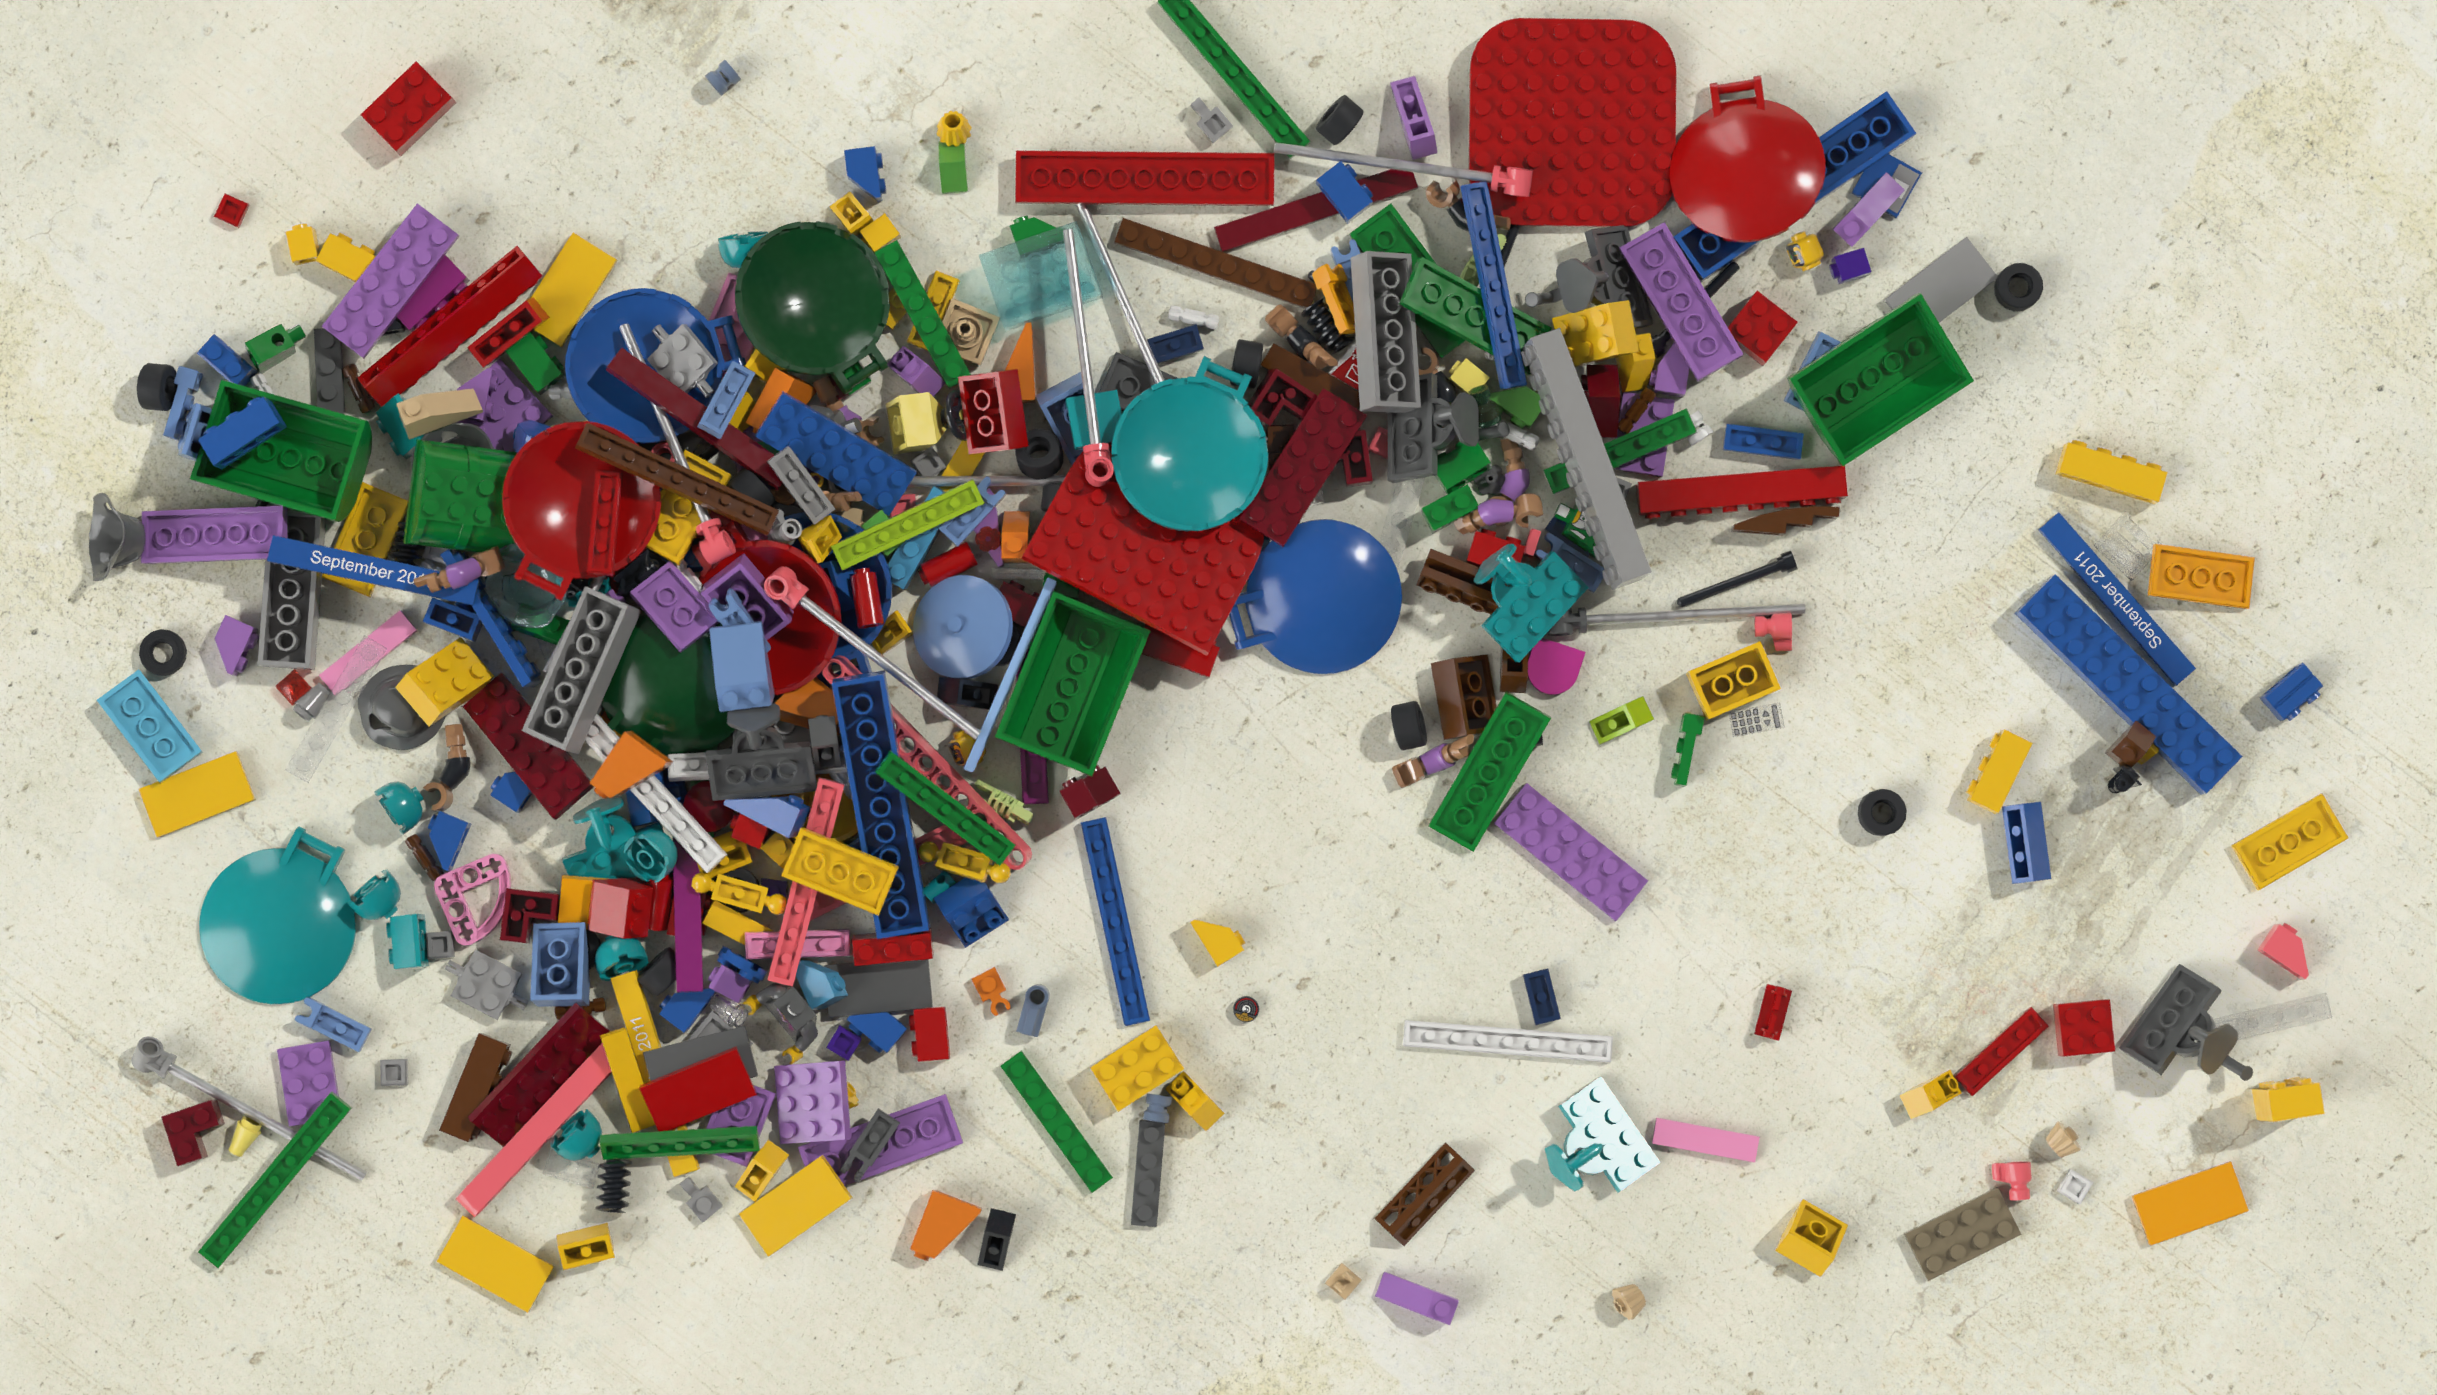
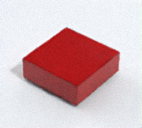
[214,193,250,228]

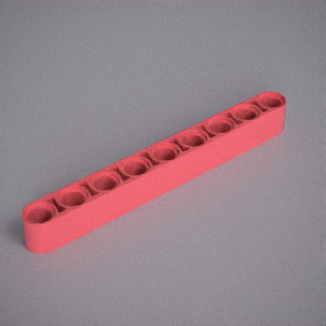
[456,1043,633,1217]

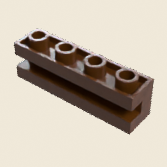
[1416,549,1509,615]
[439,1033,512,1142]

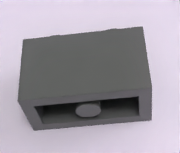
[808,715,841,771]

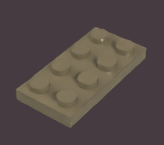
[1904,1187,2022,1281]

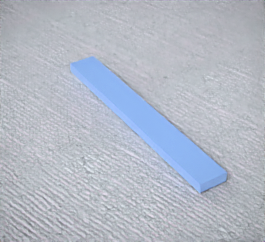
[963,578,1057,773]

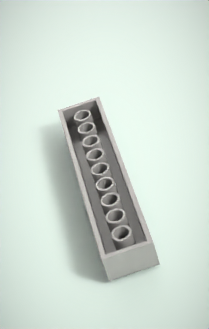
[1521,328,1652,590]

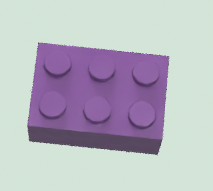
[700,553,794,640]

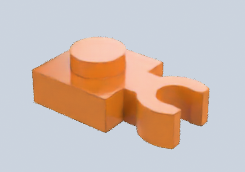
[972,967,1011,1016]

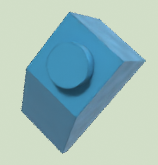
[796,960,848,1010]

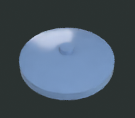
[913,575,1013,679]

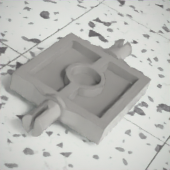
[647,324,718,398]
[445,949,529,1020]

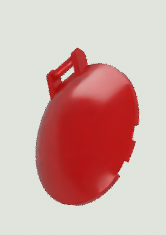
[1670,75,1826,242]
[502,421,661,601]
[691,520,841,695]

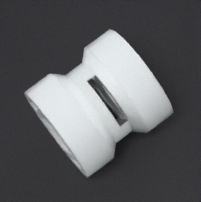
[1688,410,1713,446]

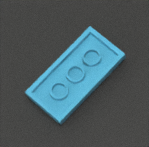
[97,670,203,783]

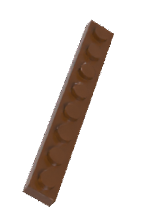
[1114,218,1317,309]
[575,423,779,536]

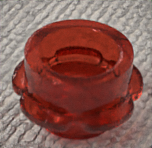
[975,526,1001,552]

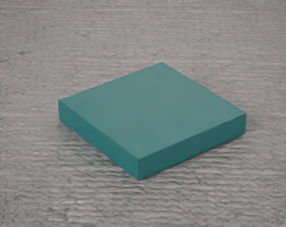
[1066,390,1122,450]

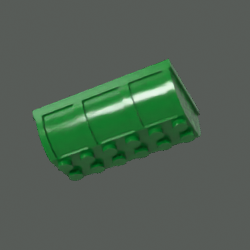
[1788,293,1974,466]
[190,380,372,522]
[403,439,525,558]
[995,591,1150,777]

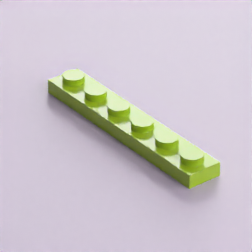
[831,479,984,570]

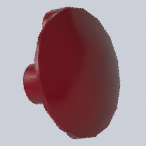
[683,781,735,832]

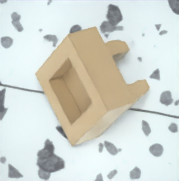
[1325,1263,1362,1300]

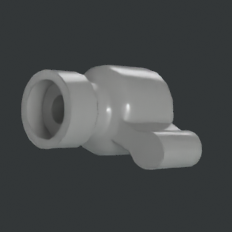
[767,509,802,545]

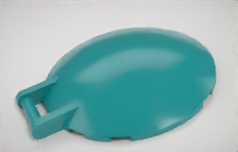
[1111,356,1268,531]
[199,826,356,1004]

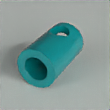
[923,871,956,904]

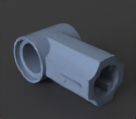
[1016,984,1050,1037]

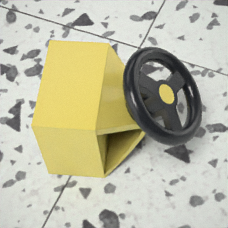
[886,390,967,455]

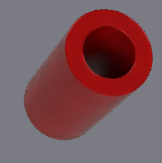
[918,541,978,588]
[850,568,884,629]
[647,874,674,931]

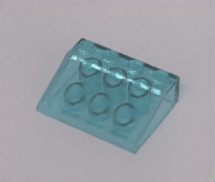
[979,221,1103,332]

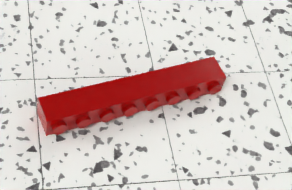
[357,246,543,407]
[1636,466,1848,519]

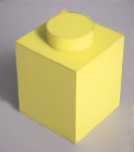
[1449,358,1490,398]

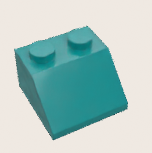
[376,393,425,459]
[386,914,429,969]

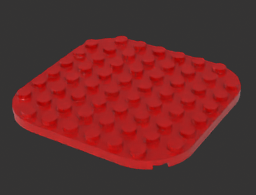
[1468,18,1676,227]

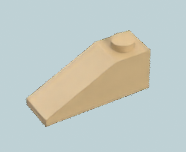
[397,388,483,439]

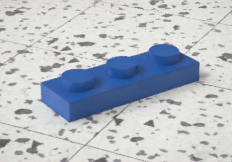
[1723,424,1804,460]

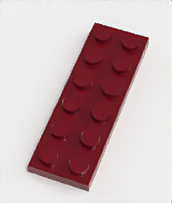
[1239,388,1367,548]
[463,672,594,820]
[468,1002,611,1147]

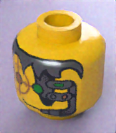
[1786,231,1824,271]
[948,729,986,766]

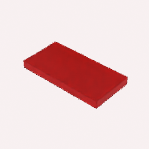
[639,1047,757,1132]

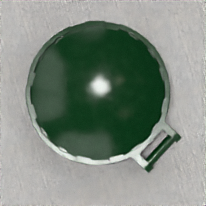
[735,221,890,395]
[601,609,735,756]

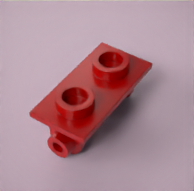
[1754,984,1792,1041]

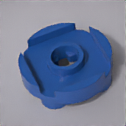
[717,946,768,984]

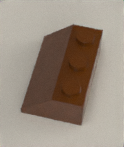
[1431,654,1497,740]

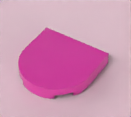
[1528,638,1586,695]

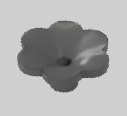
[1474,465,1505,495]

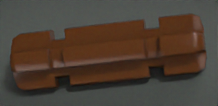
[342,363,375,413]
[1618,388,1656,434]
[405,834,444,881]
[554,997,606,1020]

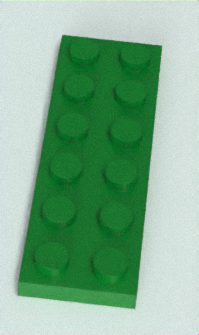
[1349,203,1466,359]
[1399,257,1552,375]
[1428,692,1551,852]

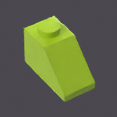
[1589,696,1654,744]

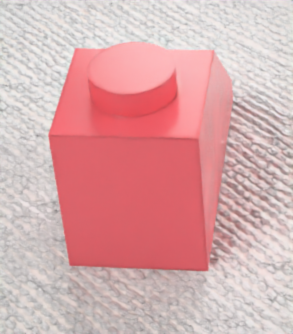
[2258,923,2309,979]

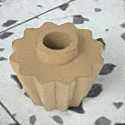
[2046,1121,2081,1158]
[1612,1284,1646,1320]

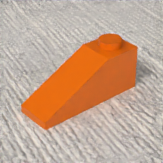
[1005,322,1036,403]

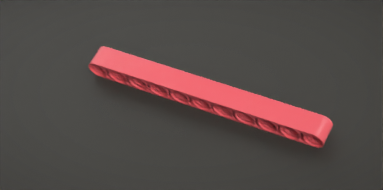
[822,655,1032,870]

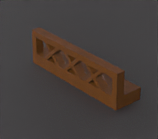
[1374,1142,1475,1246]

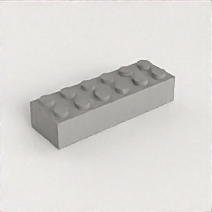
[1351,251,1421,413]
[257,510,326,670]
[522,586,642,755]

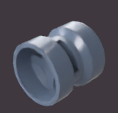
[705,60,741,96]
[1143,1093,1172,1123]

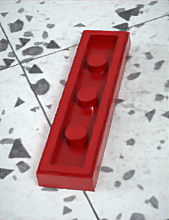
[586,470,623,576]
[1954,1007,2049,1096]

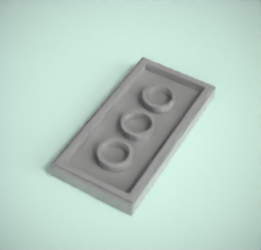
[1884,237,1998,323]

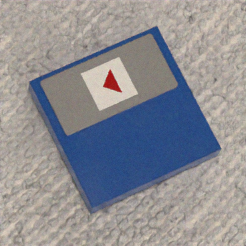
[1851,154,1922,218]

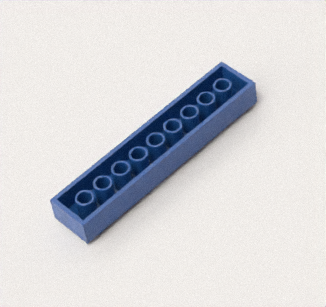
[1674,91,1916,283]
[2015,574,2243,795]
[832,670,930,939]

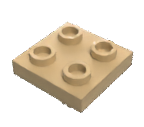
[942,298,1000,366]

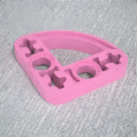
[434,854,511,946]

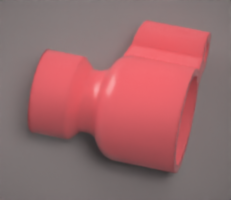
[1755,613,1792,651]
[1992,1162,2032,1200]

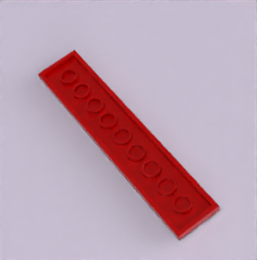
[1015,150,1274,206]

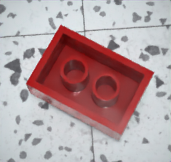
[360,61,456,156]
[958,369,1028,454]

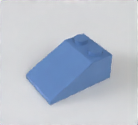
[1035,372,1084,465]
[178,403,212,461]
[710,621,775,712]
[530,922,590,1007]

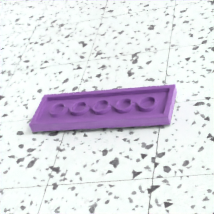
[322,203,460,359]
[1619,222,1744,382]
[141,506,288,564]
[1494,783,1648,921]
[798,1094,963,1186]

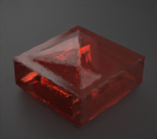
[275,669,312,706]

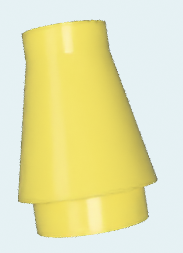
[228,1116,262,1157]

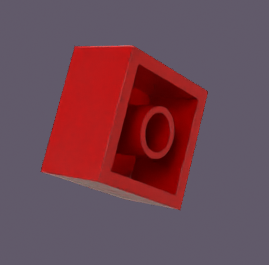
[1728,290,1798,366]
[2053,999,2115,1056]

